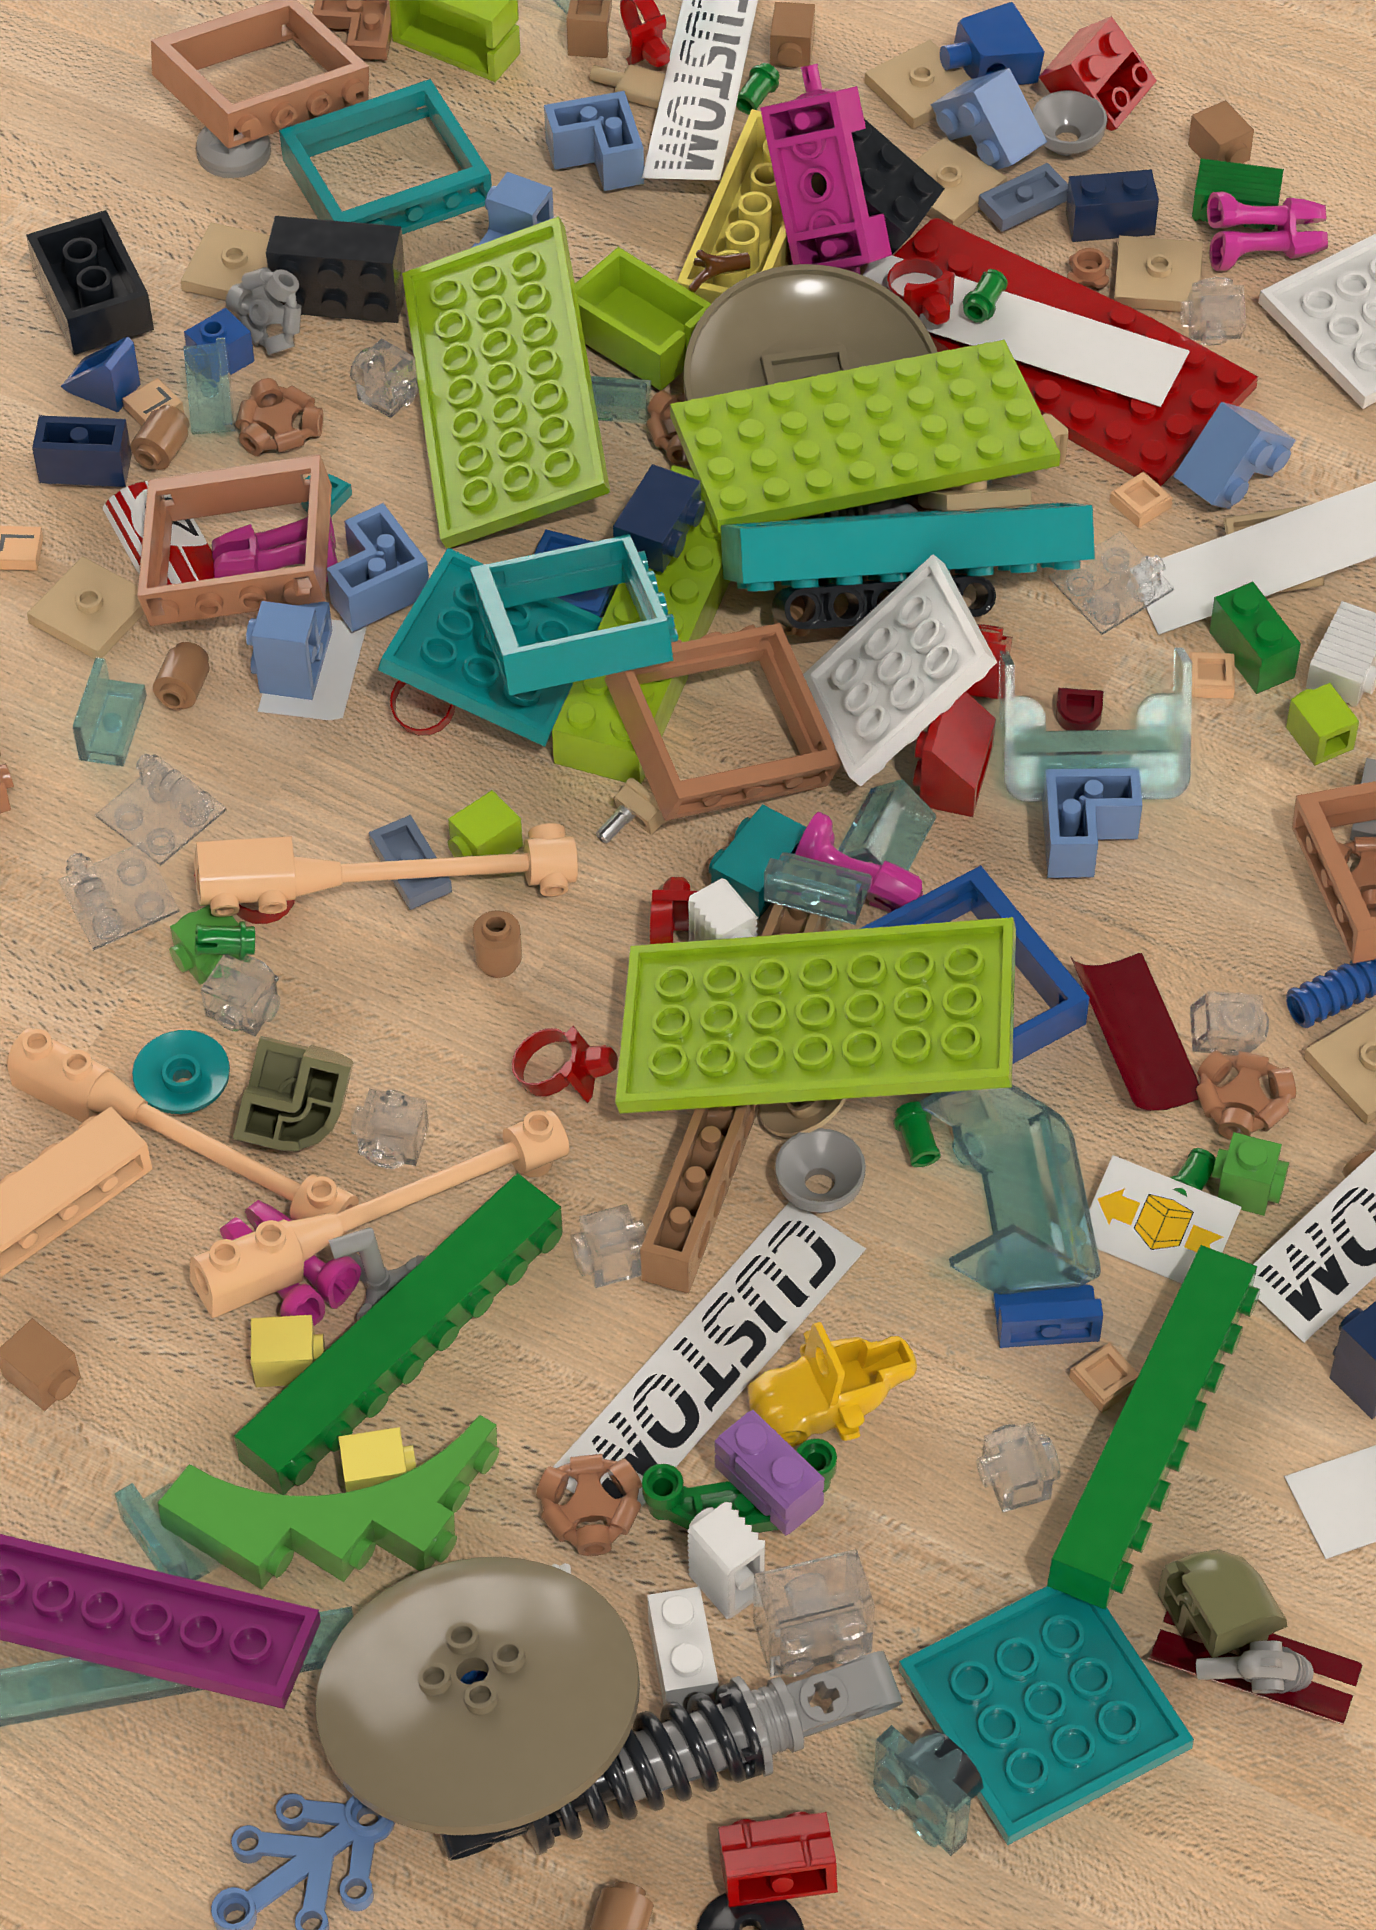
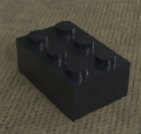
[811,118,945,255]
[26,210,154,355]
[266,216,405,323]

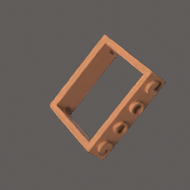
[151,0,369,149]
[137,455,332,627]
[604,623,842,821]
[1292,781,1376,963]

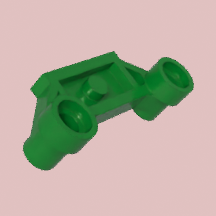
[642,1439,837,1533]

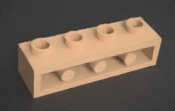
[0,1107,153,1278]

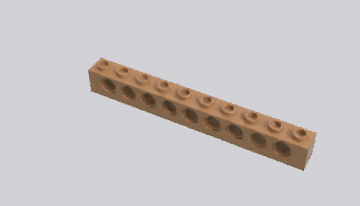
[640,861,836,1294]

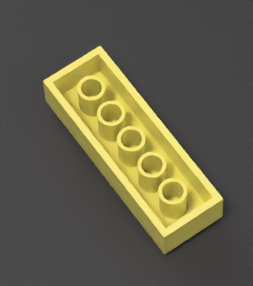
[677,109,791,304]

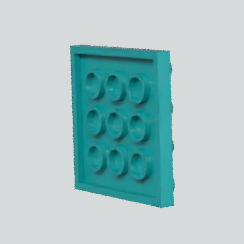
[378,548,603,747]
[898,1586,1194,1845]

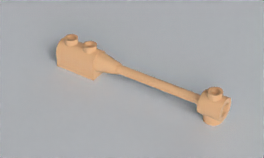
[194,823,578,917]
[7,1028,359,1235]
[190,1110,569,1319]

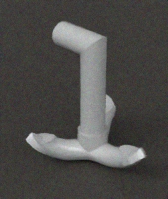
[329,1227,426,1320]

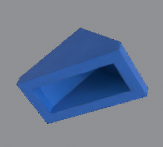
[61,336,141,412]

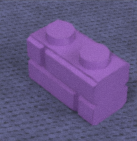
[715,1410,825,1536]

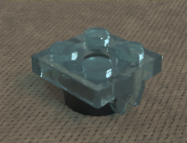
[873,1725,984,1856]

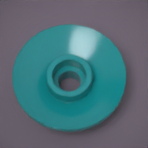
[132,1030,230,1114]

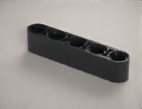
[772,574,996,630]

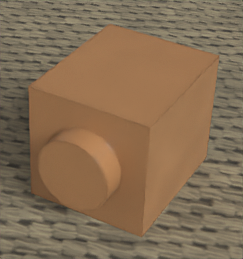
[770,2,815,67]
[1188,100,1254,164]
[0,1318,81,1411]

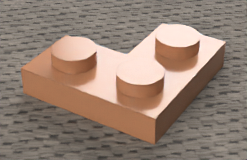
[312,0,392,60]

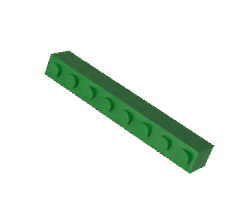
[234,1173,563,1495]
[1047,1245,1261,1610]

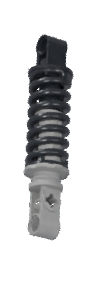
[440,1651,903,1861]

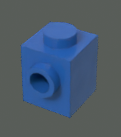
[184,308,255,385]

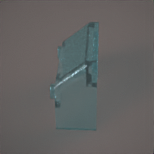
[999,648,1192,802]
[921,1084,1101,1295]

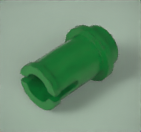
[736,63,780,115]
[963,269,1008,322]
[195,921,255,960]
[893,1101,941,1167]
[1170,1148,1216,1197]

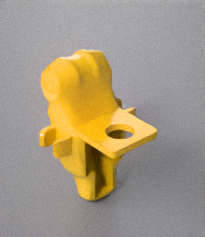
[748,1322,917,1447]

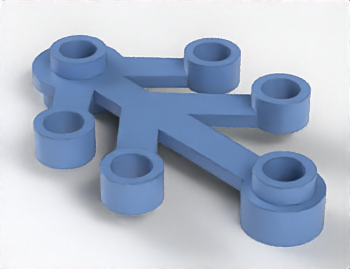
[211,1793,395,1930]

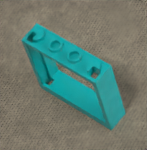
[279,79,492,235]
[470,534,678,696]

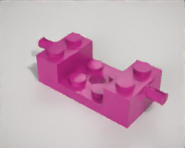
[760,63,892,275]

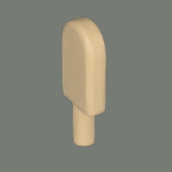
[590,65,666,109]

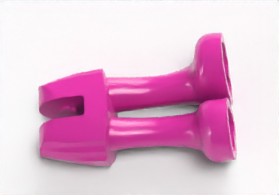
[1207,191,1328,271]
[212,515,338,583]
[794,811,923,912]
[220,1200,361,1326]

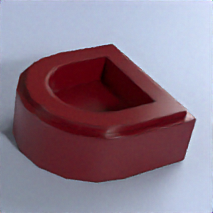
[1056,687,1104,735]

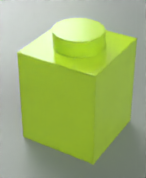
[1286,683,1359,766]
[448,790,523,857]

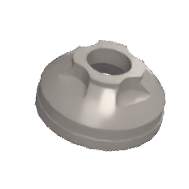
[1032,91,1107,156]
[196,126,272,178]
[775,1128,866,1213]

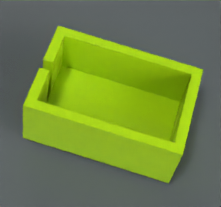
[389,0,521,83]
[575,247,711,391]

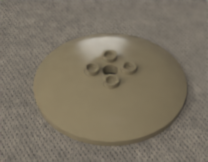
[683,264,937,401]
[316,1557,640,1835]

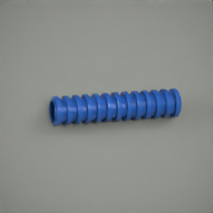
[1286,959,1376,1028]

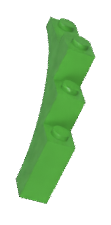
[158,1415,500,1590]

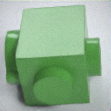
[169,905,248,985]
[1212,1132,1290,1216]

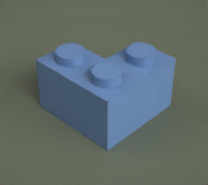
[931,68,1047,170]
[544,91,644,191]
[471,172,554,248]
[1173,402,1296,509]
[327,503,429,632]
[246,601,333,700]
[1042,768,1142,878]

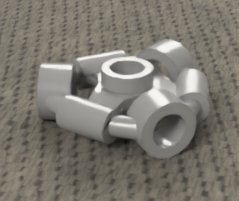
[226,267,302,355]

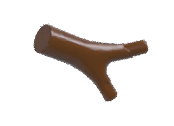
[689,249,750,292]

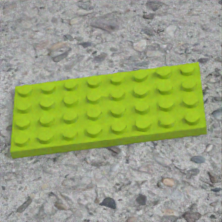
[402,216,611,548]
[670,339,1060,534]
[615,917,1016,1114]

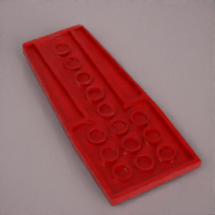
[893,218,1258,486]

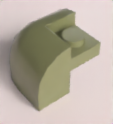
[233,1036,353,1151]
[1158,1549,1288,1658]

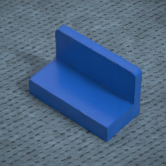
[993,1285,1103,1348]

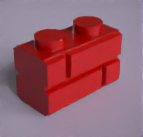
[718,1811,838,1907]

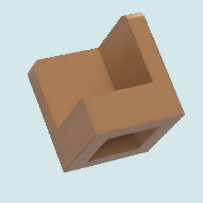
[566,0,612,58]

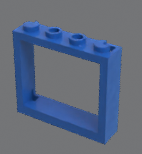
[859,865,1090,1096]

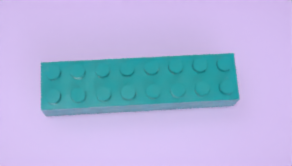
[721,502,1095,591]

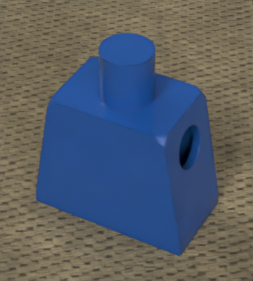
[940,2,1045,85]

